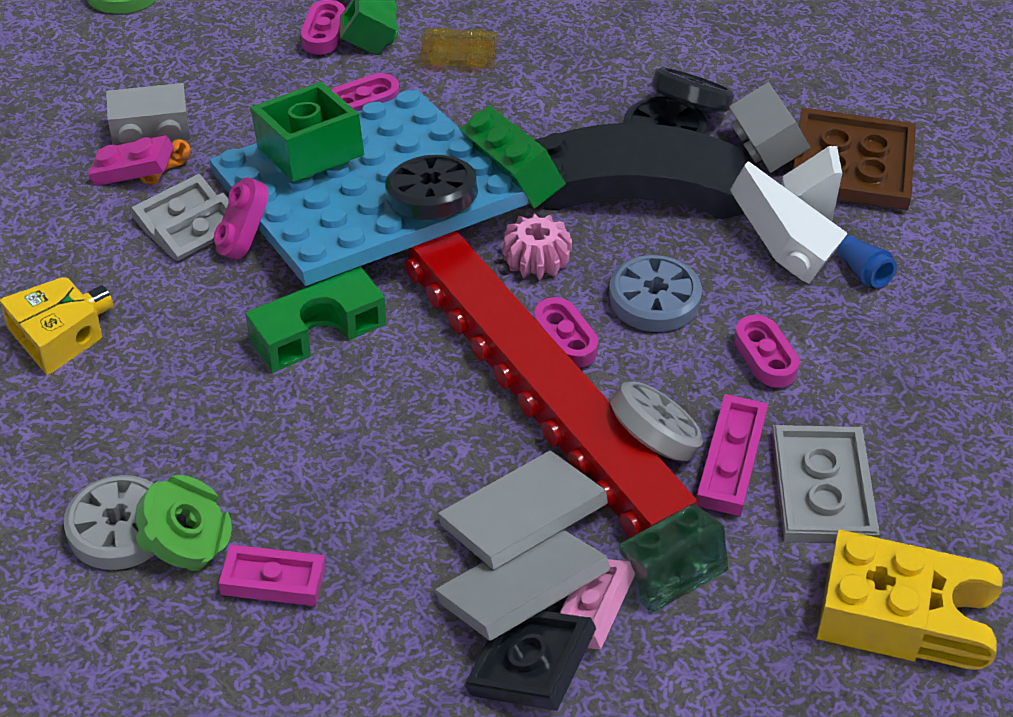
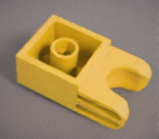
[816,529,1003,670]

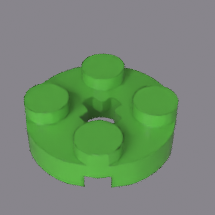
[135,475,232,571]

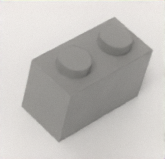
[729,82,811,173]
[106,83,191,145]

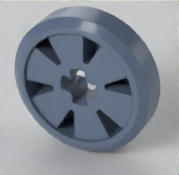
[609,255,702,332]

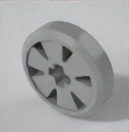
[611,381,703,461]
[64,475,155,570]

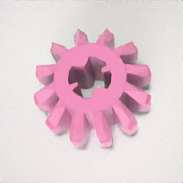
[502,213,572,281]

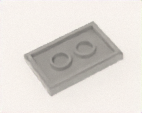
[771,425,880,543]
[438,450,608,570]
[435,530,610,641]

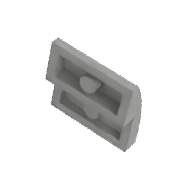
[131,173,229,261]

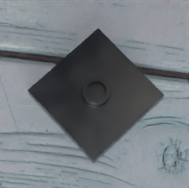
[464,611,597,711]

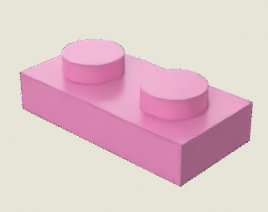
[560,559,635,649]

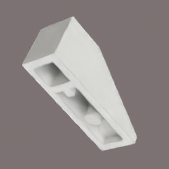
[730,161,848,284]

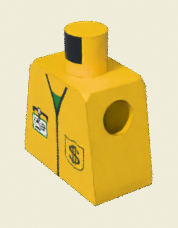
[0,277,114,375]

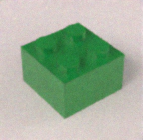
[250,82,365,182]

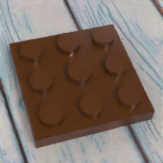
[793,107,916,210]

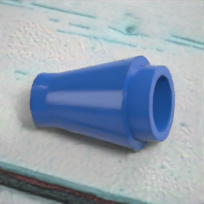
[837,235,897,288]

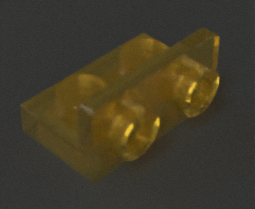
[422,28,498,69]

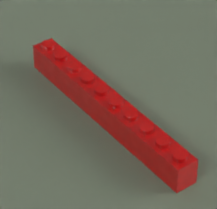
[405,231,698,552]

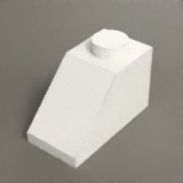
[781,146,842,222]

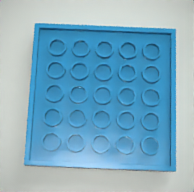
[209,90,529,286]

